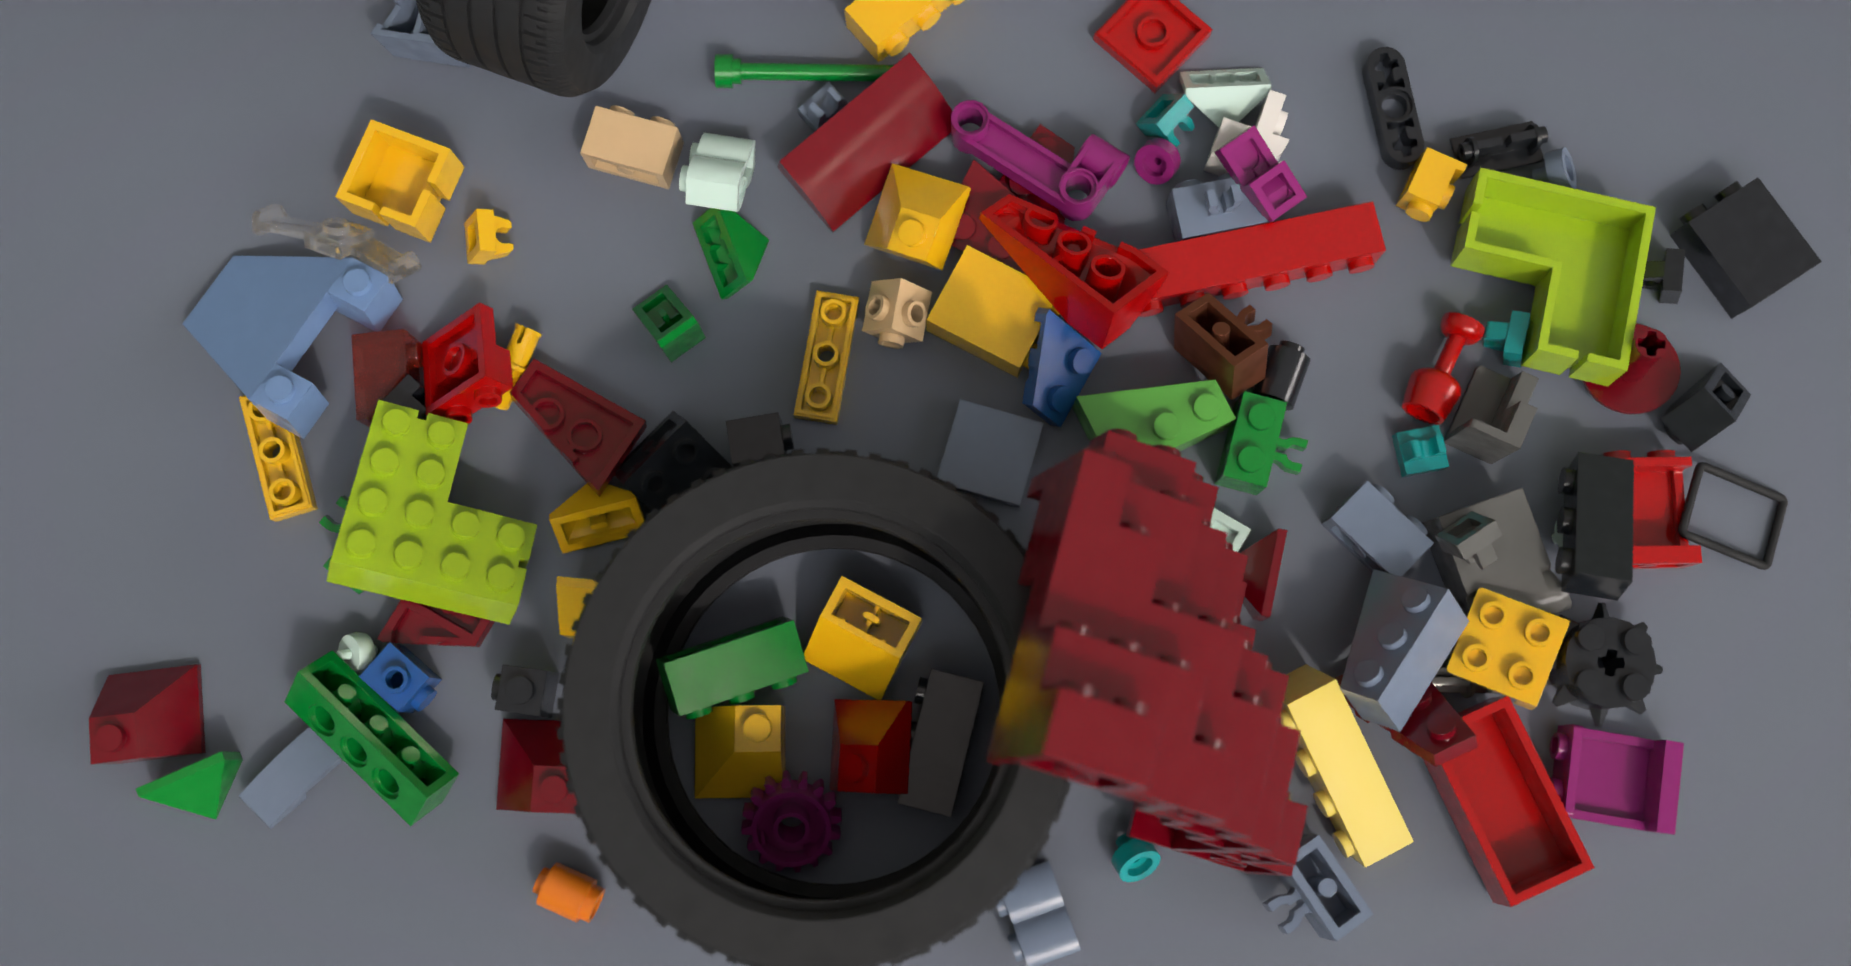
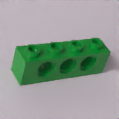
[284,650,459,827]

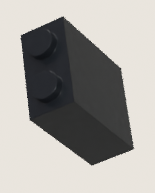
[1670,177,1822,319]

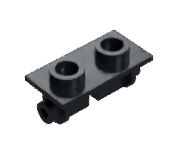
[1450,121,1548,179]

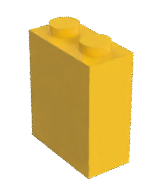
[926,245,1060,378]

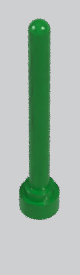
[715,54,894,88]

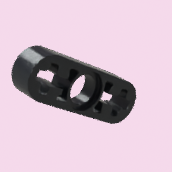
[1362,47,1424,170]

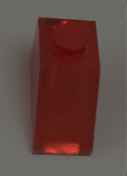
[352,329,423,428]

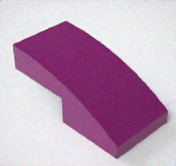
[1214,125,1307,222]

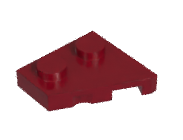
[377,599,495,647]

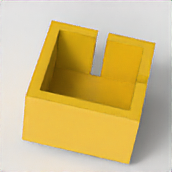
[335,119,464,243]

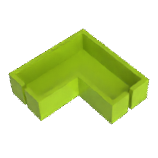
[1450,167,1656,386]
[326,400,537,625]

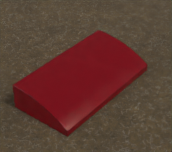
[777,52,953,233]

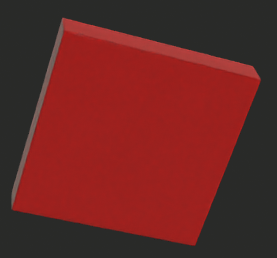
[1093,0,1213,93]

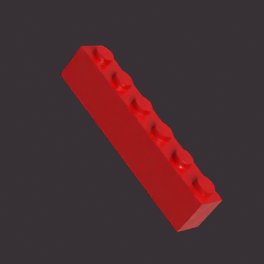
[1138,201,1386,317]

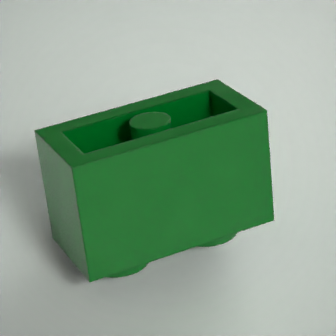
[1215,391,1308,496]

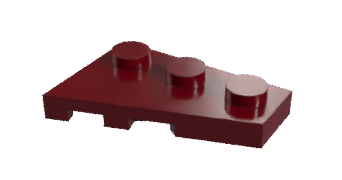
[509,359,647,497]
[1335,674,1477,767]

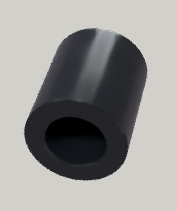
[1252,340,1311,411]

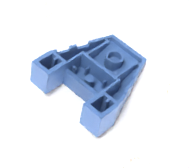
[182,256,403,439]

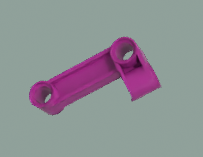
[951,100,1130,221]

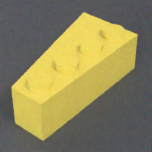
[1281,664,1414,868]

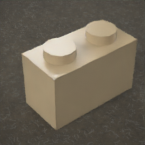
[580,105,684,189]

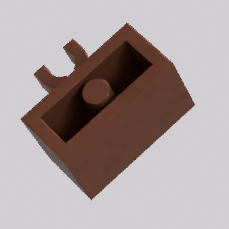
[1174,293,1273,400]

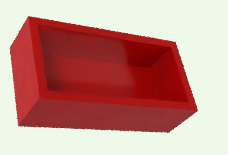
[1423,696,1595,907]

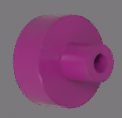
[1134,138,1181,185]

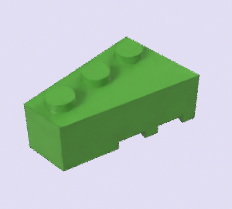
[1072,379,1236,451]

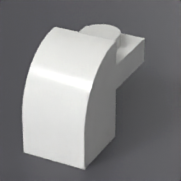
[1204,90,1289,176]

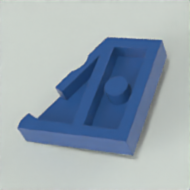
[1022,307,1102,427]

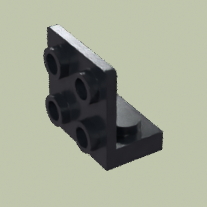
[615,411,732,511]

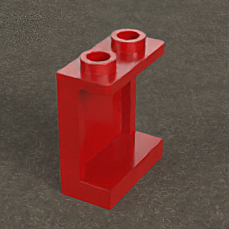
[1603,450,1702,569]

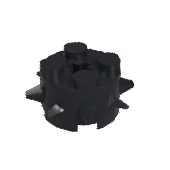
[1548,602,1663,727]

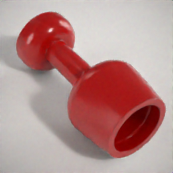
[1402,312,1485,425]

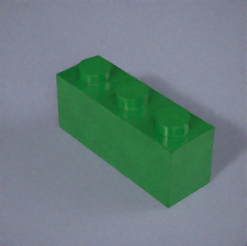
[656,616,809,719]

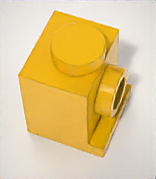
[1396,147,1467,222]

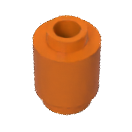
[532,862,605,923]

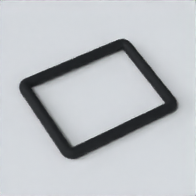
[1678,462,1788,570]

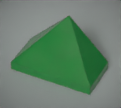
[693,208,769,300]
[136,751,243,819]

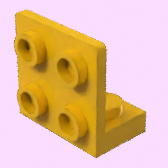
[1446,588,1570,710]

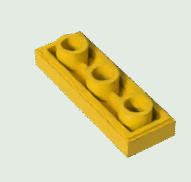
[793,290,860,425]
[239,395,318,522]

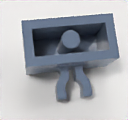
[1166,173,1268,242]
[1262,834,1373,941]

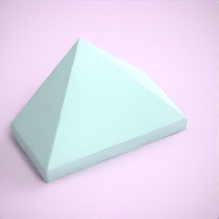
[1179,68,1272,127]

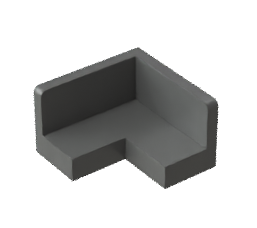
[1444,366,1539,464]

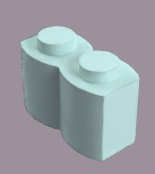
[679,133,756,212]

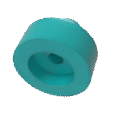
[1111,833,1161,882]

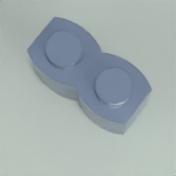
[996,860,1081,966]

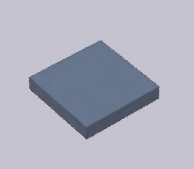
[937,399,1044,508]

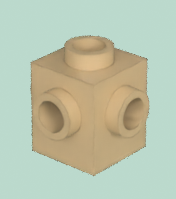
[862,278,932,349]

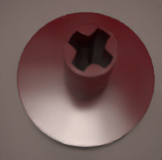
[1582,323,1681,414]

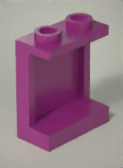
[1550,724,1684,835]

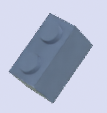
[1321,480,1433,577]

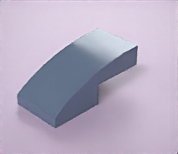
[239,727,342,829]

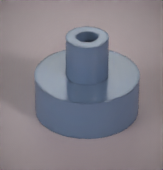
[1532,147,1577,189]

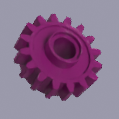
[741,770,842,872]

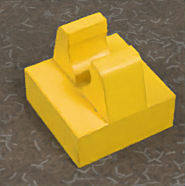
[464,209,514,265]

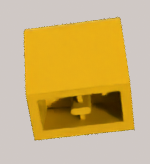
[804,576,922,700]

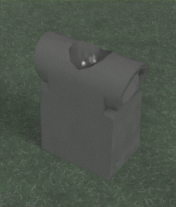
[1422,488,1572,617]

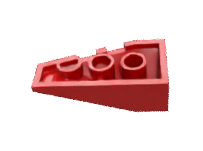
[979,194,1169,349]

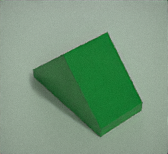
[632,285,706,362]

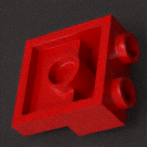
[422,302,513,425]

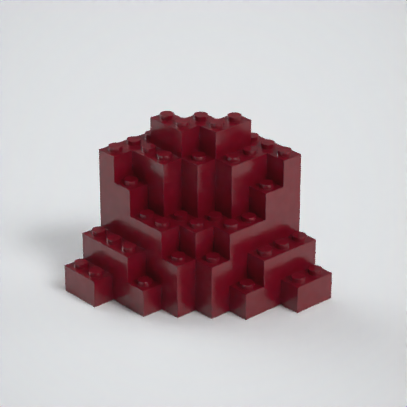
[987,429,1308,876]

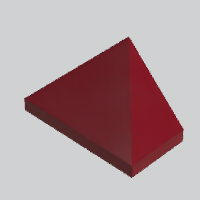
[1241,528,1288,621]

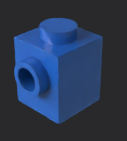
[359,642,442,713]

